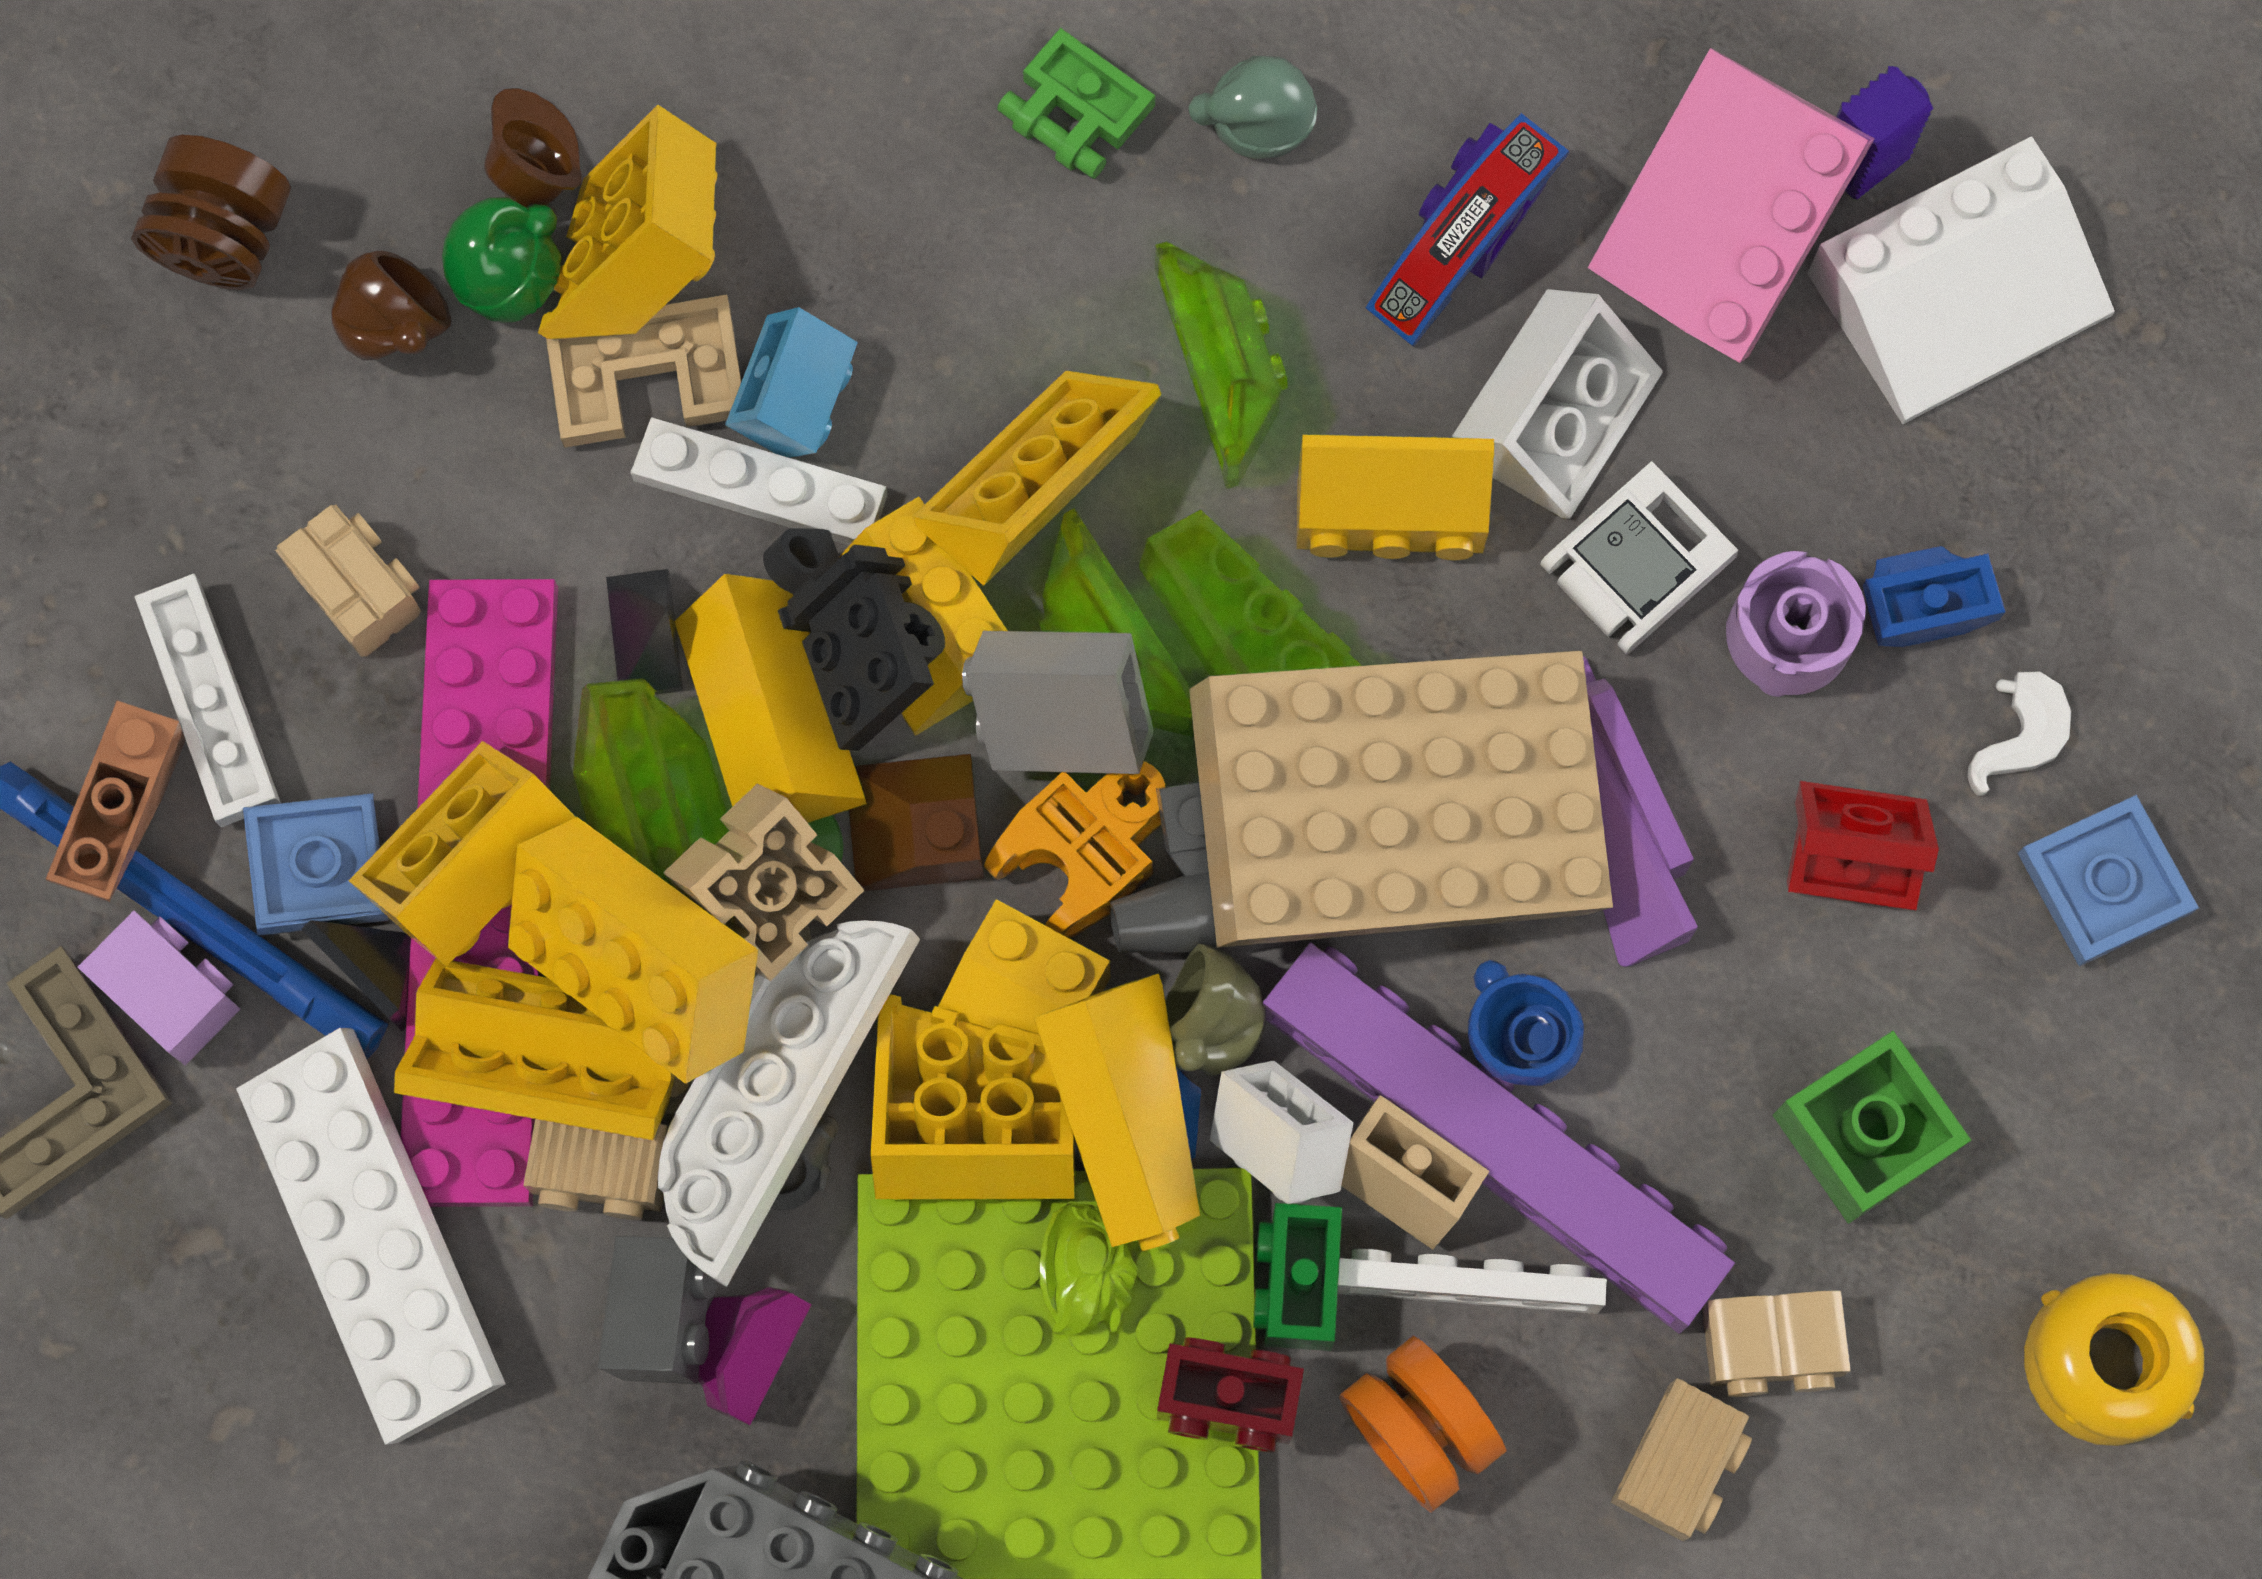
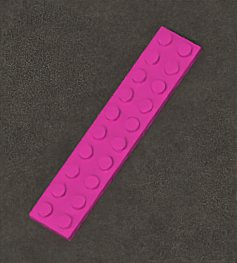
[401,579,558,1207]

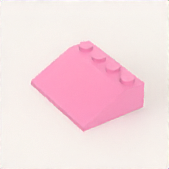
[1588,48,1874,363]

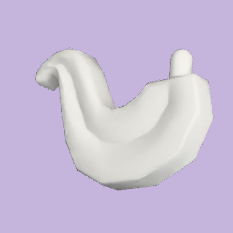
[1967,672,2071,796]

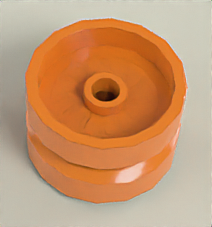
[1339,1335,1507,1513]

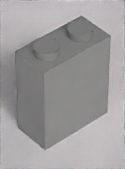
[962,631,1154,774]

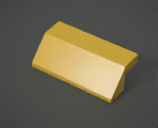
[394,958,675,1140]

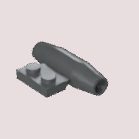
[1109,781,1223,953]

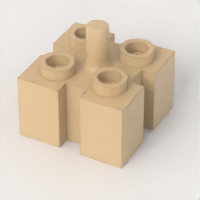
[663,783,864,981]

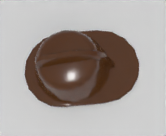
[484,88,582,207]

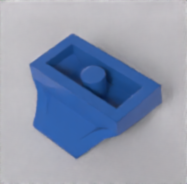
[1863,546,2005,647]

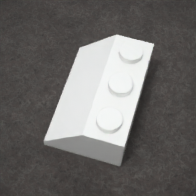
[1452,289,1663,519]

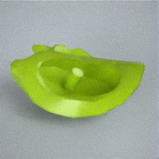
[1040,1203,1138,1335]

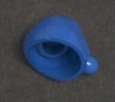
[1468,960,1584,1086]

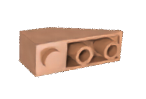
[46,701,186,902]

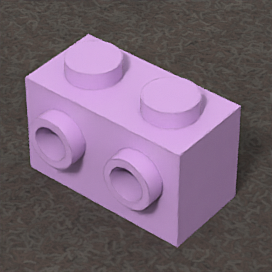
[78,911,240,1066]

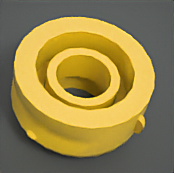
[2024,1273,2204,1446]

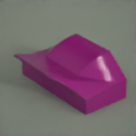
[698,1287,812,1425]

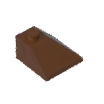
[849,754,984,892]

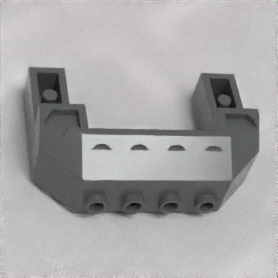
[588,1461,963,1579]

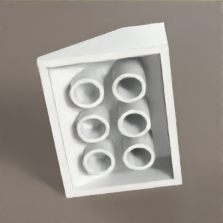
[1808,136,2115,424]

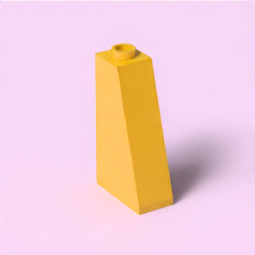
[1034,973,1200,1251]

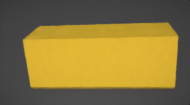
[912,371,1161,586]
[674,574,867,823]

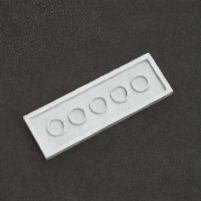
[236,1028,506,1445]

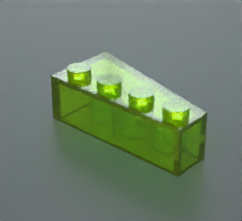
[1139,509,1362,676]

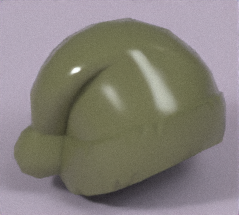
[1165,943,1266,1076]

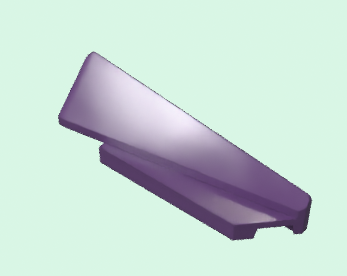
[1583,656,1698,967]

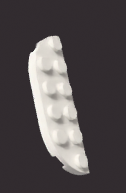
[658,920,920,1287]

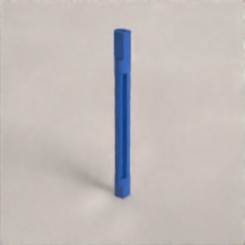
[0,761,389,1059]

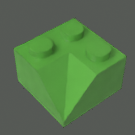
[1772,1031,1971,1224]

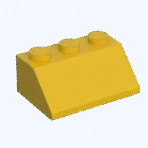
[1296,435,1494,560]
[839,496,1008,736]
[349,741,575,967]

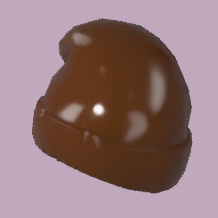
[331,250,452,361]

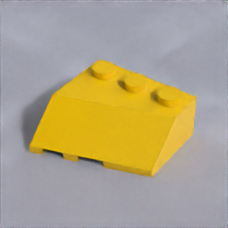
[538,105,717,339]
[871,994,1075,1199]

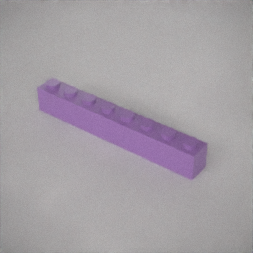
[1263,942,1735,1334]

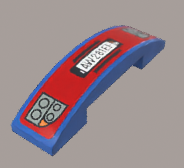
[1365,113,1570,347]

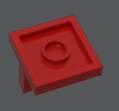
[1786,781,1939,911]

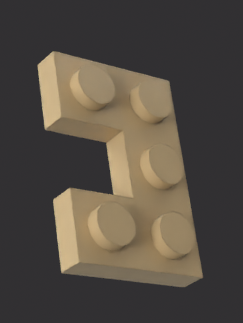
[546,295,742,448]

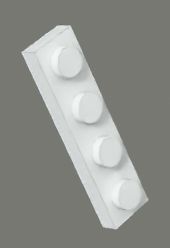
[631,417,888,545]
[134,574,281,827]
[1337,1249,1607,1314]

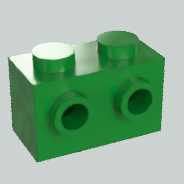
[1253,1203,1342,1351]

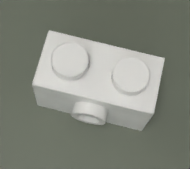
[1210,1061,1354,1204]

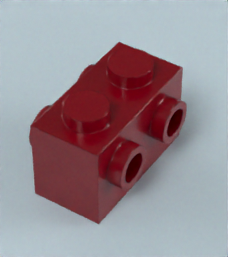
[1157,1337,1304,1453]

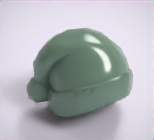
[1188,56,1317,159]

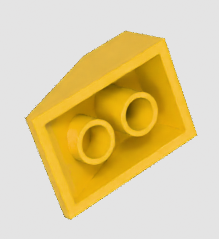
[938,899,1111,1034]

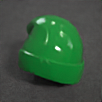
[442,197,561,323]

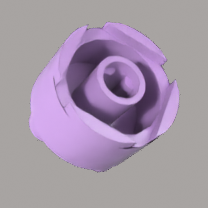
[1726,551,1866,697]

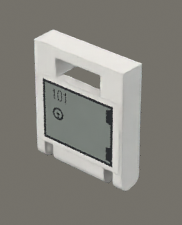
[1540,461,1738,655]

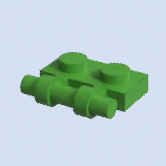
[997,28,1155,179]

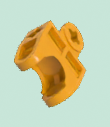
[984,761,1165,939]

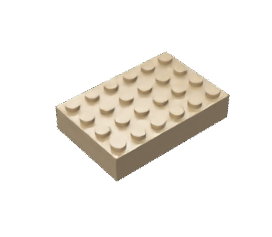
[1189,651,1613,948]

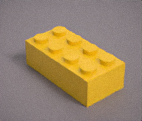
[508,817,758,1084]

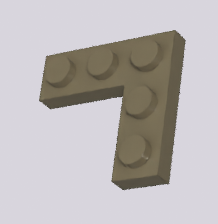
[0,946,173,1219]

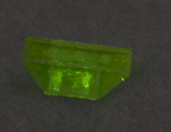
[1155,241,1288,489]
[1039,508,1194,737]
[573,678,729,889]

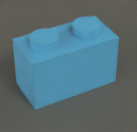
[725,307,858,458]

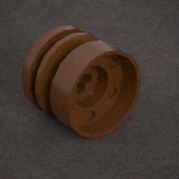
[131,134,292,290]

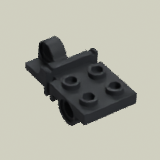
[763,528,945,751]

